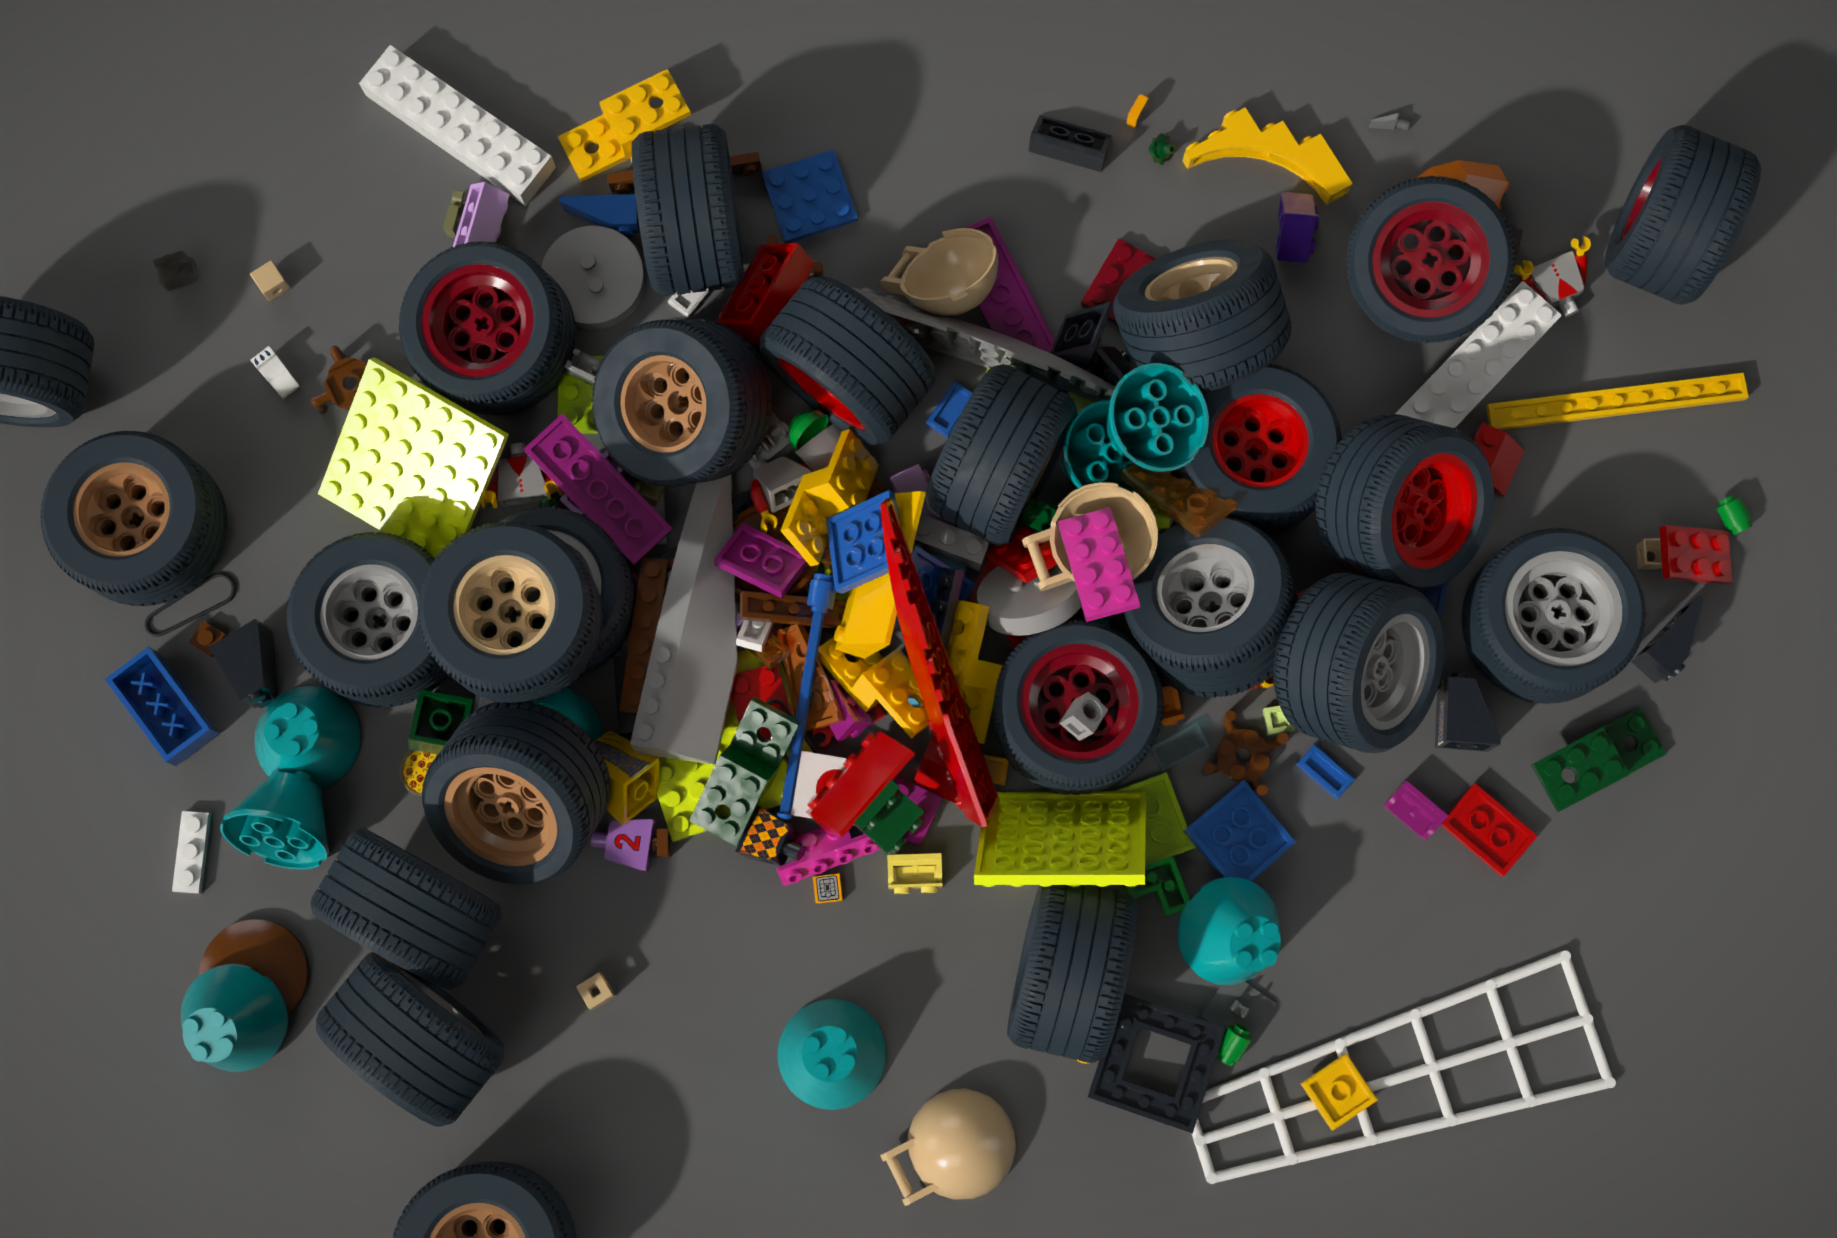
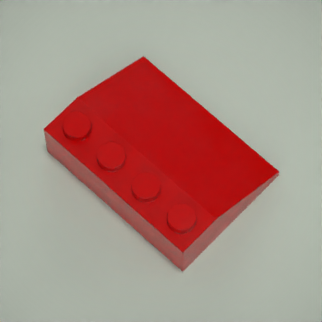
[806,732,915,837]

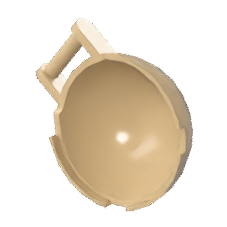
[880,228,999,316]
[1022,482,1158,591]
[880,1088,1016,1206]

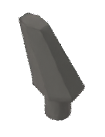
[1368,113,1410,131]

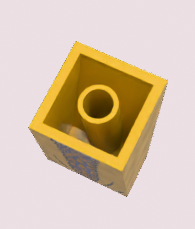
[594,730,659,825]

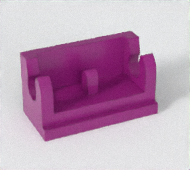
[829,680,873,740]
[1383,780,1448,840]

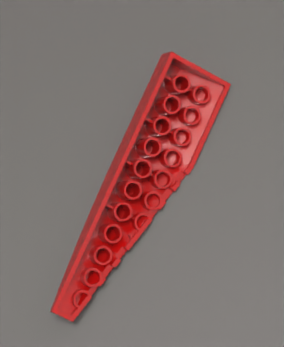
[880,497,1000,827]

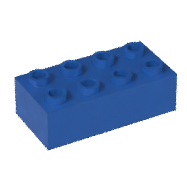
[105,646,219,766]

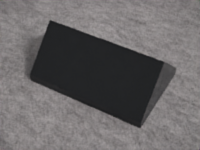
[1028,115,1112,172]

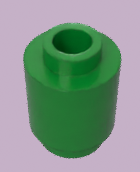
[1716,495,1753,535]
[1217,1023,1252,1066]

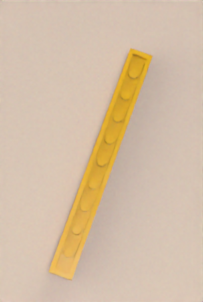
[1486,373,1749,430]

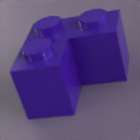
[1275,192,1319,263]

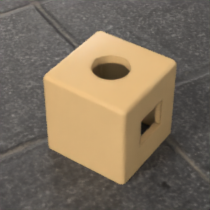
[250,260,291,301]
[1636,538,1662,570]
[576,972,616,1010]

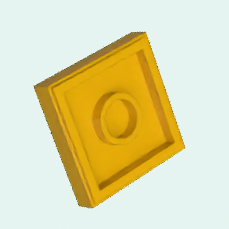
[1300,1053,1378,1131]

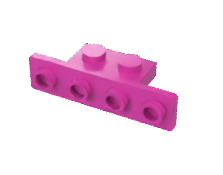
[777,827,880,886]

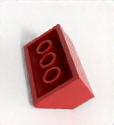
[716,243,815,344]

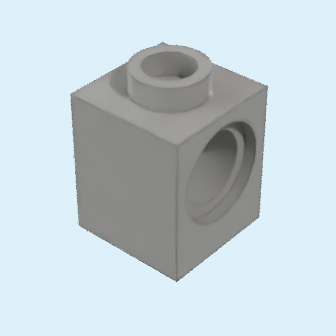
[1060,692,1108,741]

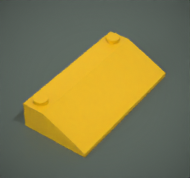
[834,491,926,659]

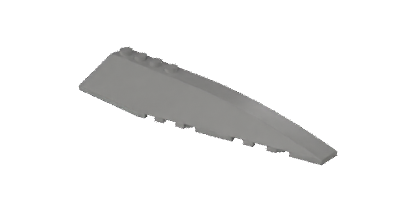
[853,288,1115,402]
[630,474,738,765]

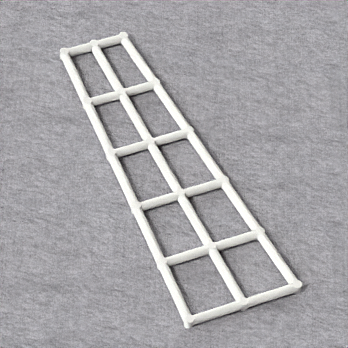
[1191,950,1616,1184]

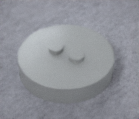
[541,226,646,330]
[977,564,1082,636]

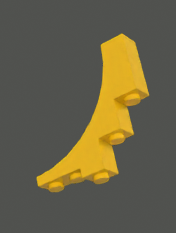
[1182,107,1353,205]

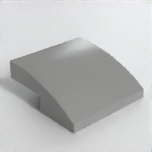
[796,424,842,472]

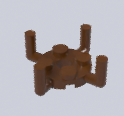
[311,346,395,414]
[1201,710,1289,798]

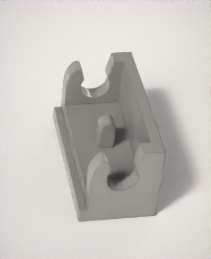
[565,349,602,386]

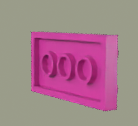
[1058,507,1140,622]

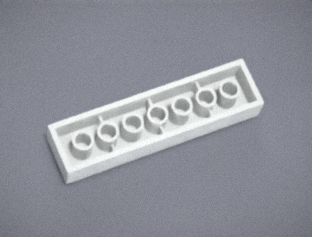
[359,45,556,206]
[1395,281,1562,428]

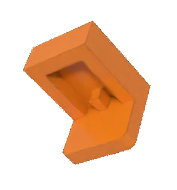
[1161,683,1185,726]

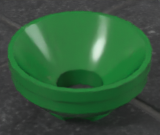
[788,410,829,451]

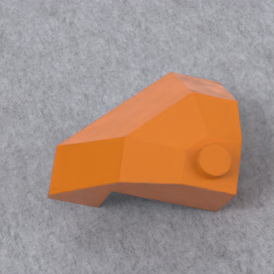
[1415,160,1510,258]

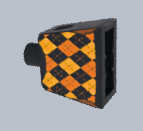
[735,805,805,866]

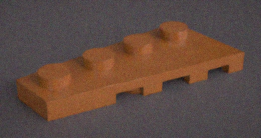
[777,625,846,733]

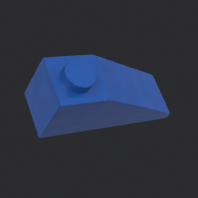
[560,194,640,236]

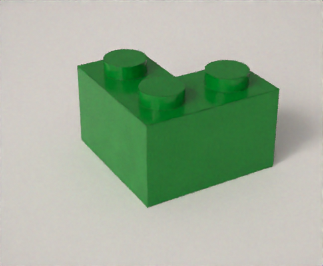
[1123,855,1190,918]

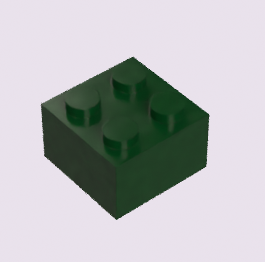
[408,690,473,755]

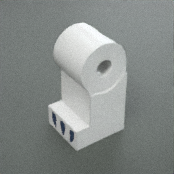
[250,346,300,399]

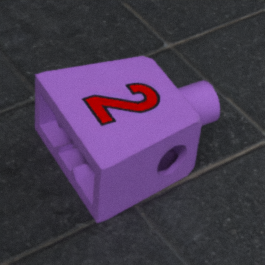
[591,819,656,873]

